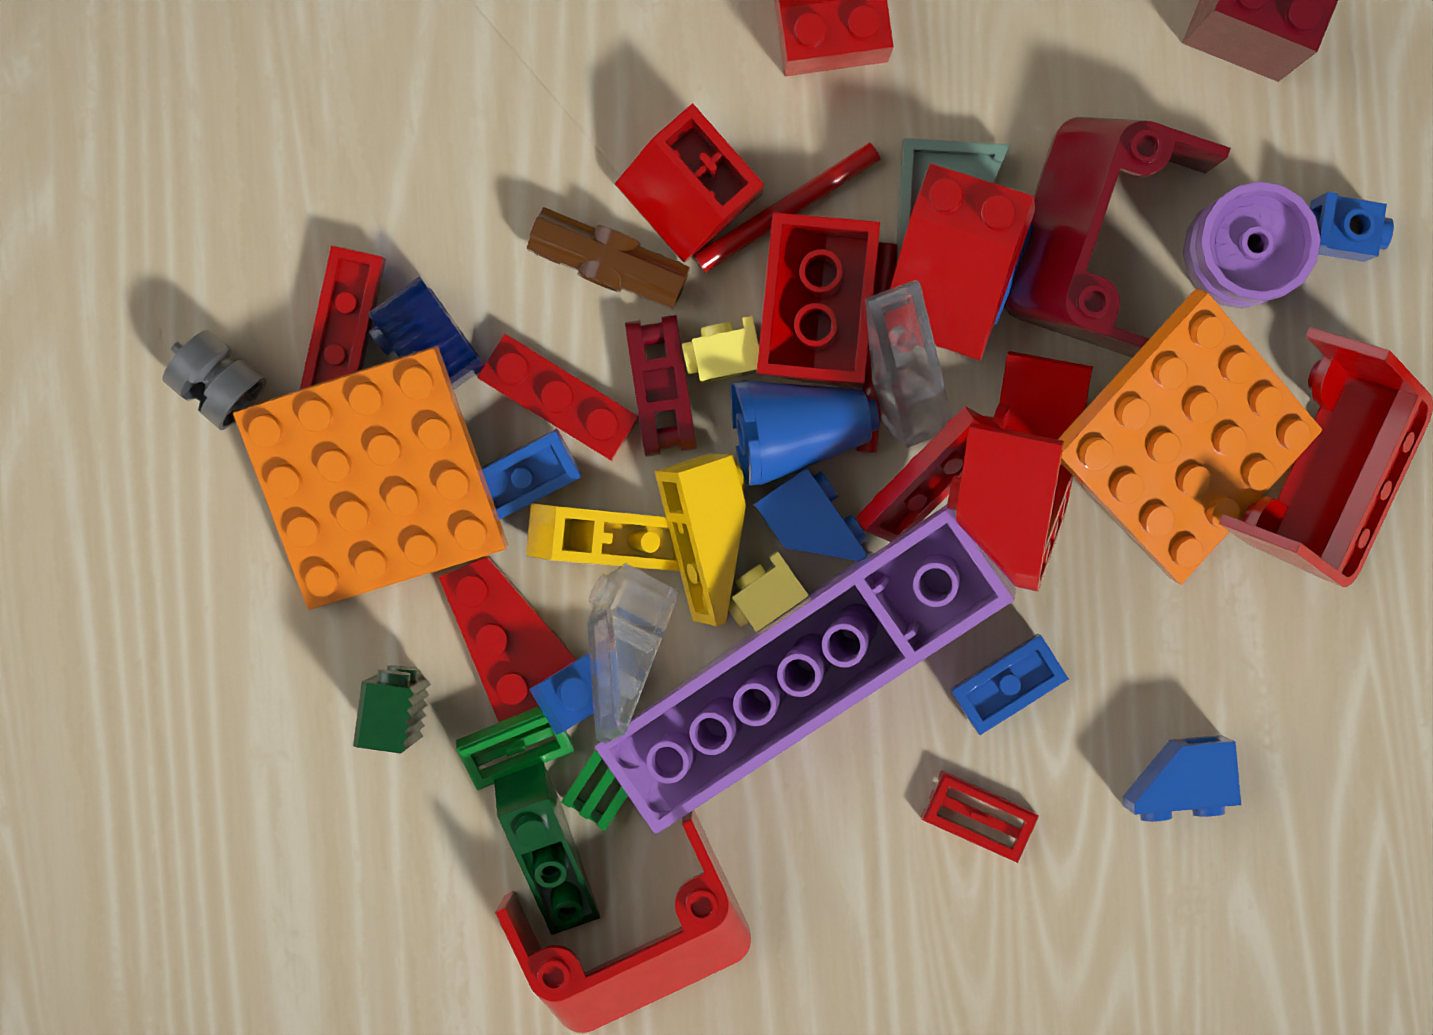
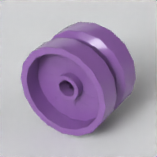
[1183,181,1321,309]

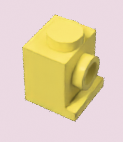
[682,316,759,384]
[728,551,809,633]

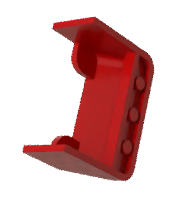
[1219,327,1433,587]
[947,351,1093,592]
[495,810,751,1033]

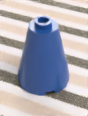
[730,380,879,486]

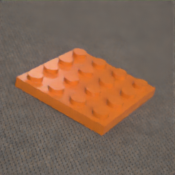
[1058,288,1322,585]
[233,345,509,610]

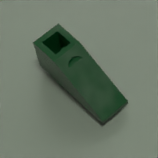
[494,762,600,935]

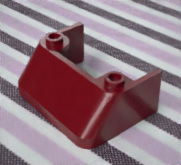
[1004,117,1231,358]

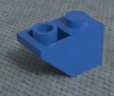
[753,468,869,561]
[1123,735,1241,822]

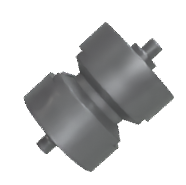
[162,330,267,430]

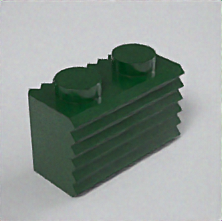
[353,665,431,754]

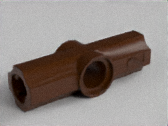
[526,207,690,310]

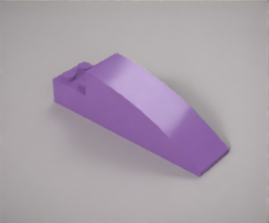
[594,505,1016,835]

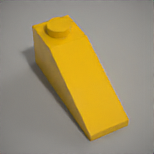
[655,453,746,627]
[526,503,680,571]

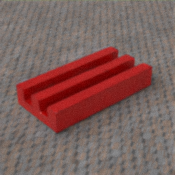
[920,770,1039,863]

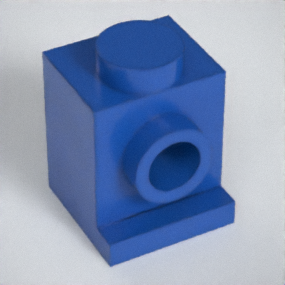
[1310,192,1394,262]

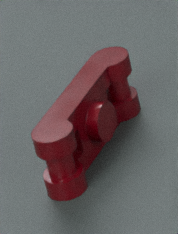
[625,314,697,457]

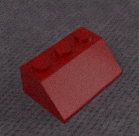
[757,212,880,388]

